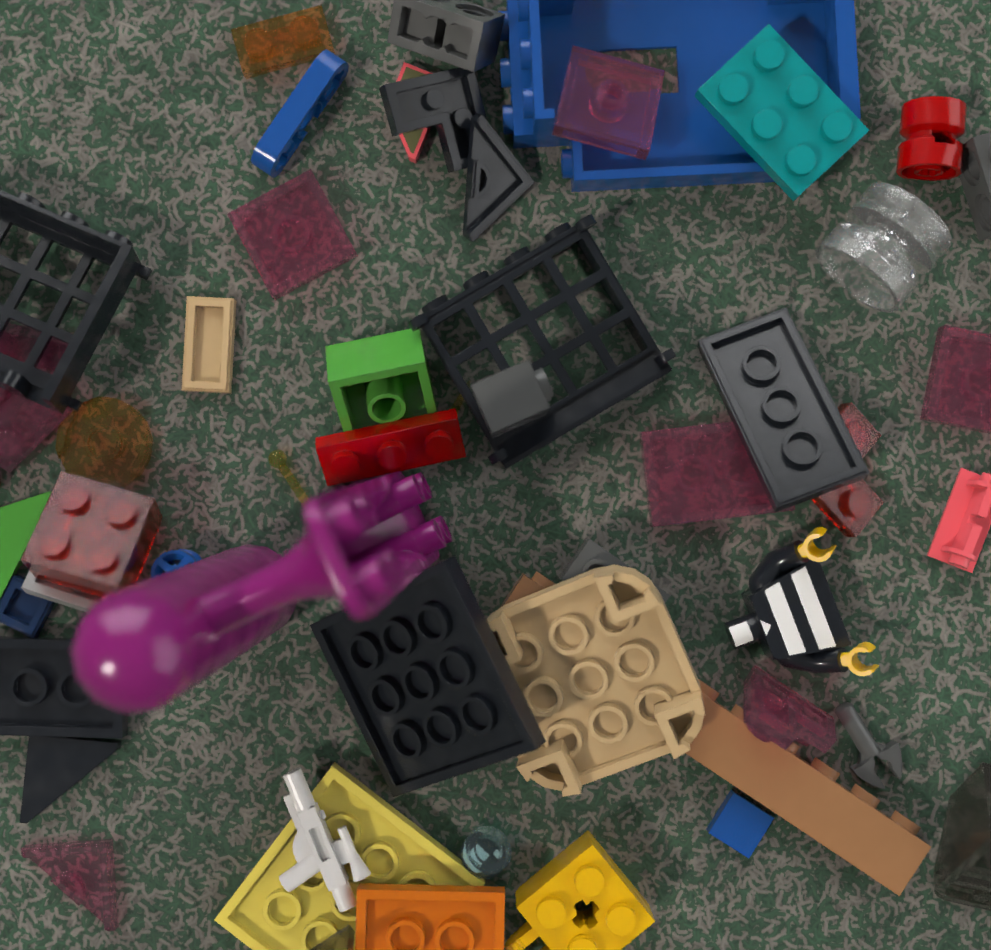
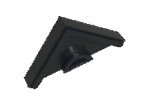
[463,113,534,242]
[20,736,121,823]

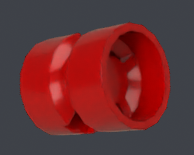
[896,96,967,181]

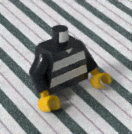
[724,527,879,677]

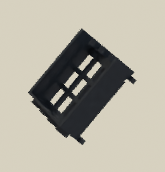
[0,187,152,414]
[408,214,676,470]

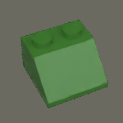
[325,328,438,432]

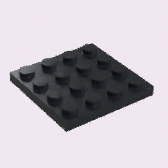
[310,555,546,797]

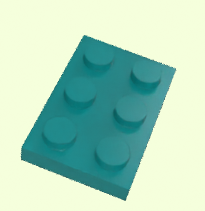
[694,24,869,201]

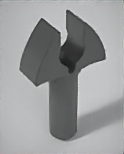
[835,702,902,789]

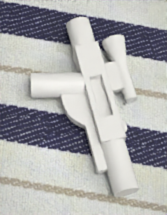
[279,768,371,912]

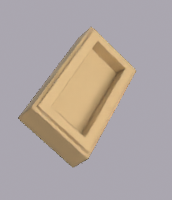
[182,296,237,394]

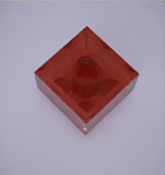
[21,471,163,598]

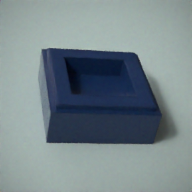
[0,574,55,638]

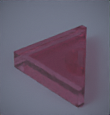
[21,838,119,931]

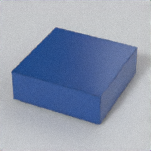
[706,789,774,858]

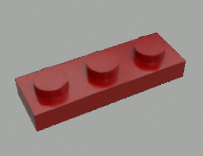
[315,408,466,486]

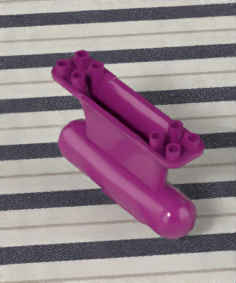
[71,471,453,713]

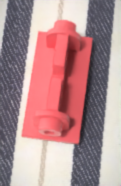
[927,468,991,573]

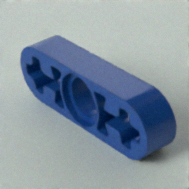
[251,49,349,178]

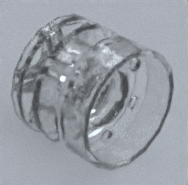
[815,183,952,313]

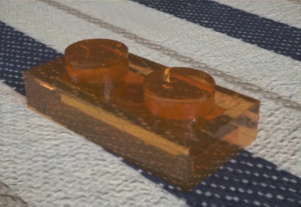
[231,5,336,79]

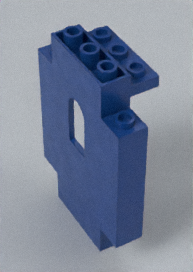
[498,0,861,192]

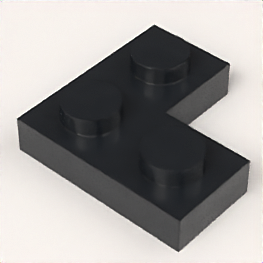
[379,67,487,173]

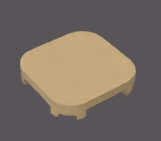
[487,565,705,797]

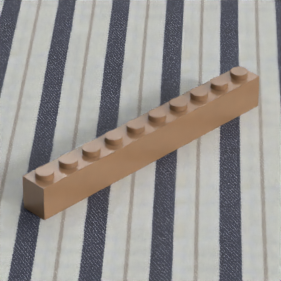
[499,571,931,896]

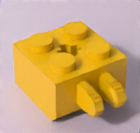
[504,830,655,950]

